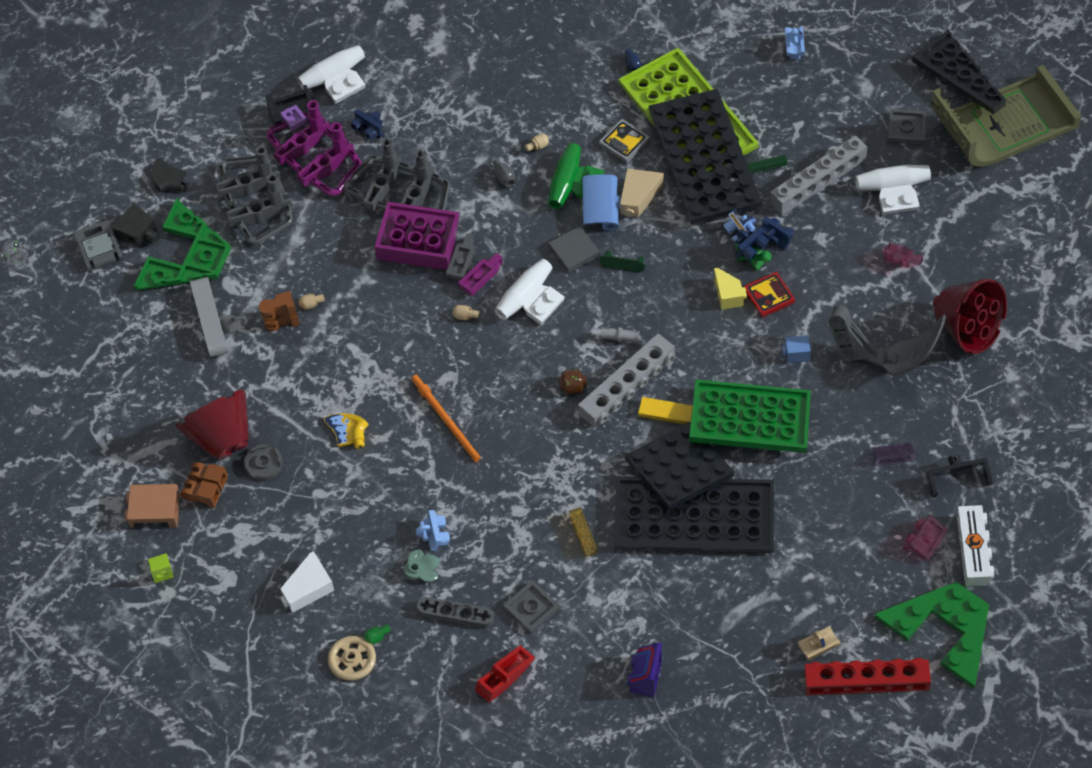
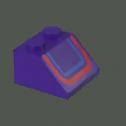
[627,643,662,697]

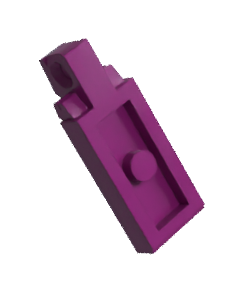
[458,253,503,297]

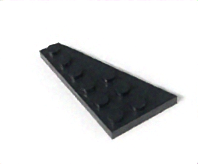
[912,30,1006,115]

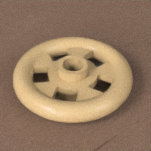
[328,636,376,681]

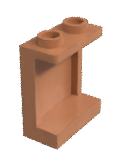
[124,484,180,528]

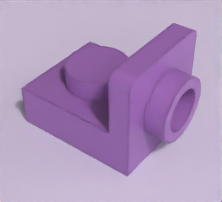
[281,105,307,131]

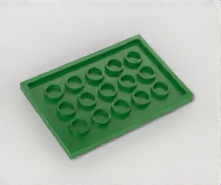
[689,379,811,453]

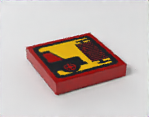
[744,271,795,318]

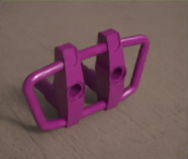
[266,100,362,196]

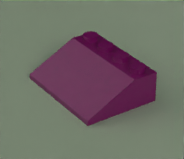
[375,202,460,270]

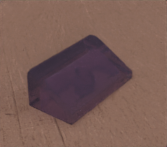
[872,443,915,466]

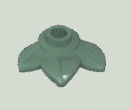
[404,549,440,582]

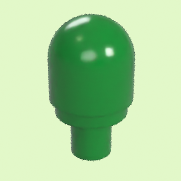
[363,624,391,645]

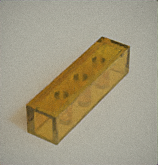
[569,507,598,557]

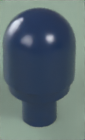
[625,49,642,71]

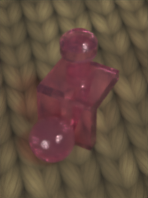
[883,242,923,268]

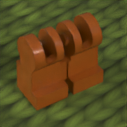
[259,291,300,332]
[180,462,228,509]

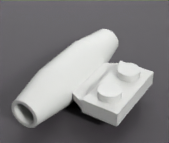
[297,45,365,104]
[855,165,931,215]
[494,259,565,325]

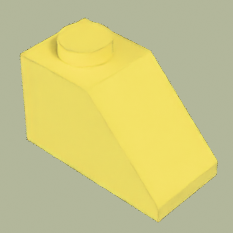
[714,268,747,310]

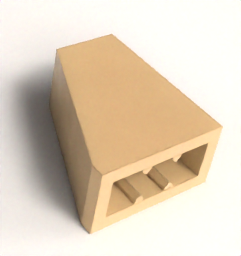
[620,168,664,217]

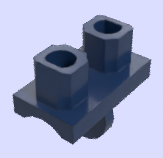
[351,109,384,141]
[761,217,794,250]
[735,227,769,261]

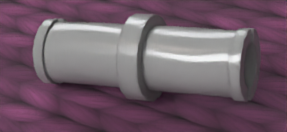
[601,327,640,343]

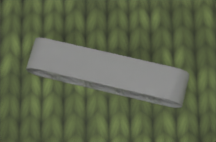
[190,277,229,358]

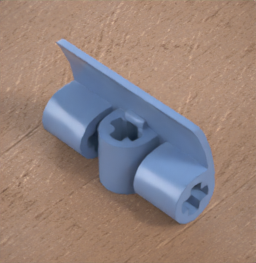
[582,174,621,231]

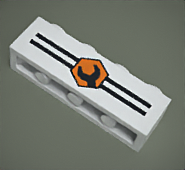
[956,505,994,587]

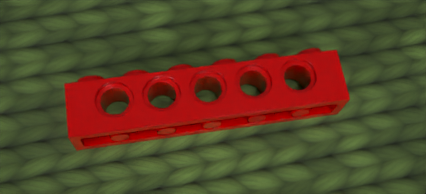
[804,658,931,695]

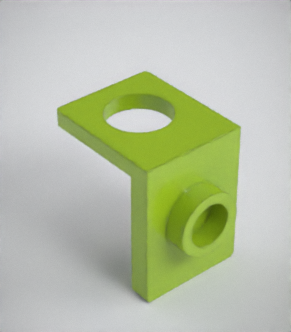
[148,553,174,583]

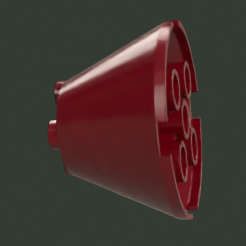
[933,279,1007,354]
[175,390,249,460]

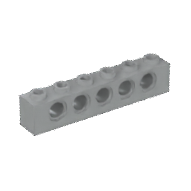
[770,135,868,216]
[578,333,675,428]

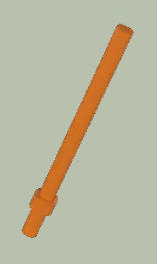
[411,375,481,462]

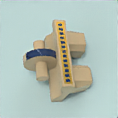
[798,626,840,661]

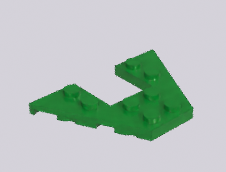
[134,198,231,290]
[875,582,989,689]

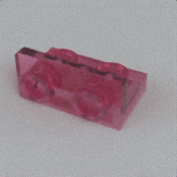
[903,515,948,561]

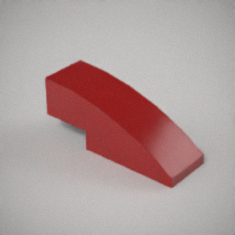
[475,645,535,703]

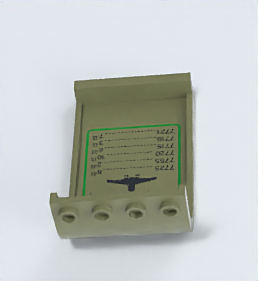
[931,65,1081,167]

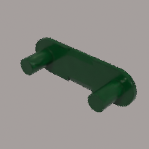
[599,251,645,272]

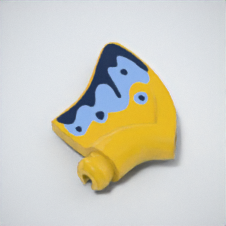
[324,413,369,449]

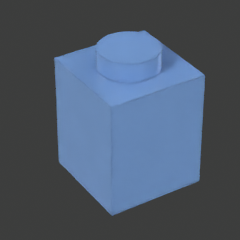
[782,335,811,363]

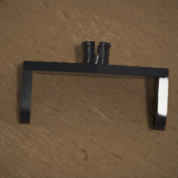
[925,454,993,498]

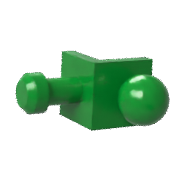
[735,242,772,271]

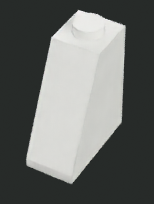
[280,551,334,613]

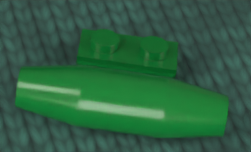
[548,143,605,209]

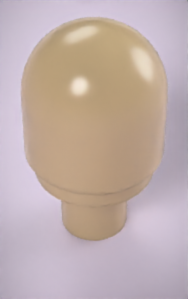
[525,134,549,152]
[298,293,325,310]
[452,305,479,321]

